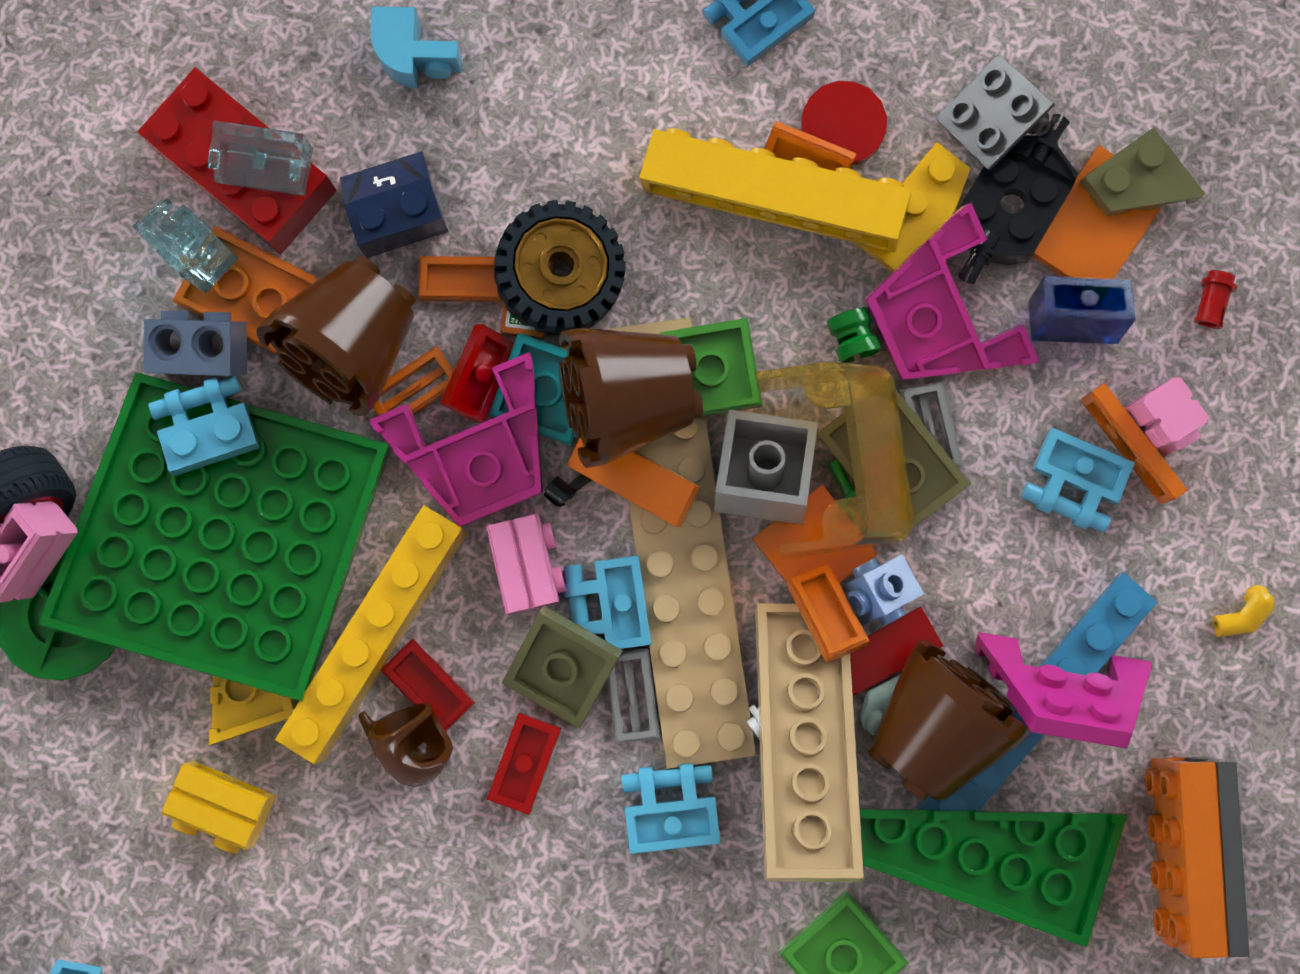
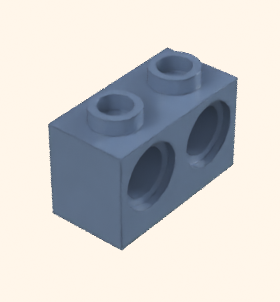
[144,310,247,376]

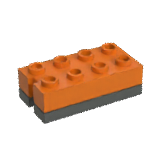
[1145,757,1250,958]

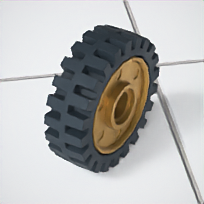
[494,200,626,336]

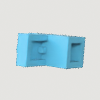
[370,6,462,89]

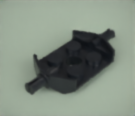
[952,113,1078,285]

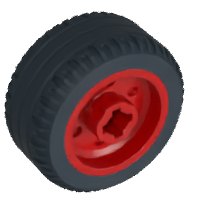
[0,446,76,524]

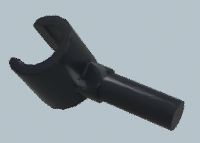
[544,474,592,507]

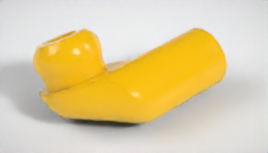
[1212,585,1275,637]

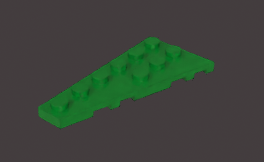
[860,808,1127,947]

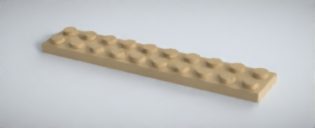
[604,317,756,769]

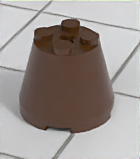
[257,256,416,416]
[559,328,703,468]
[868,639,1031,801]

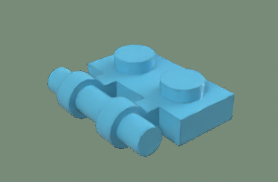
[148,375,260,476]
[1020,428,1135,533]
[563,555,651,649]
[621,763,721,854]

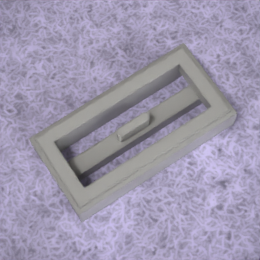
[899,381,963,468]
[607,648,660,744]

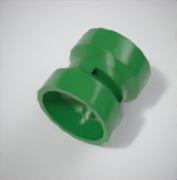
[827,307,882,364]

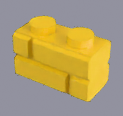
[161,761,277,854]

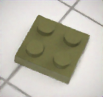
[502,606,623,729]

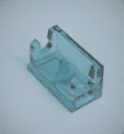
[208,121,313,196]
[132,199,238,293]

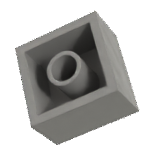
[714,410,818,525]

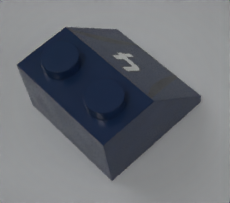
[340,151,449,258]

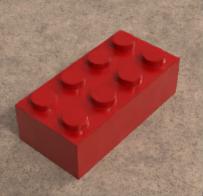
[137,67,337,255]

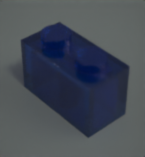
[1028,276,1136,344]

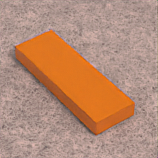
[1081,382,1188,504]
[567,438,701,527]

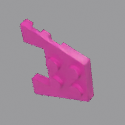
[864,203,1039,380]
[369,352,543,527]
[974,632,1152,749]

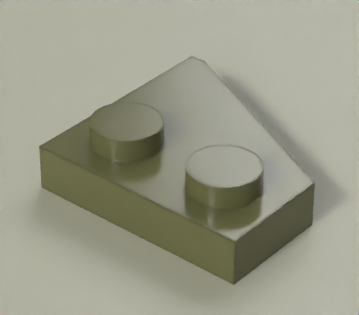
[1080,127,1205,216]

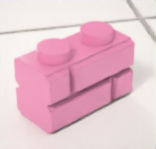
[1124,377,1209,457]
[0,501,78,602]
[486,514,566,615]

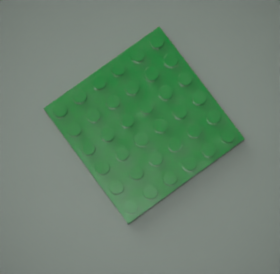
[38,372,391,702]

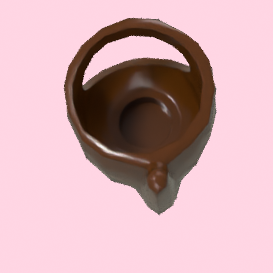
[358,702,453,787]

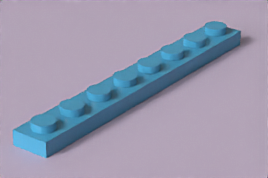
[917,572,1157,810]

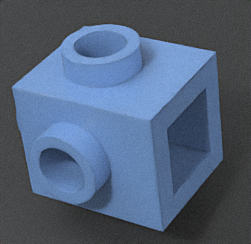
[841,554,924,626]

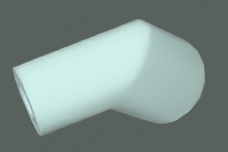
[860,675,900,736]

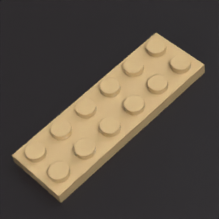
[755,603,864,882]

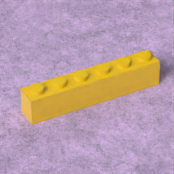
[639,128,912,253]
[275,505,468,764]

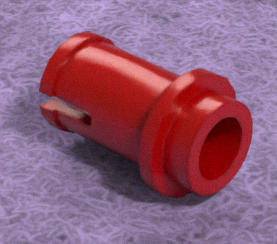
[1193,270,1238,329]

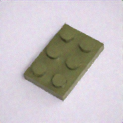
[817,379,971,539]

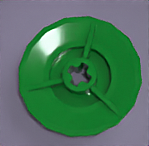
[0,549,115,681]

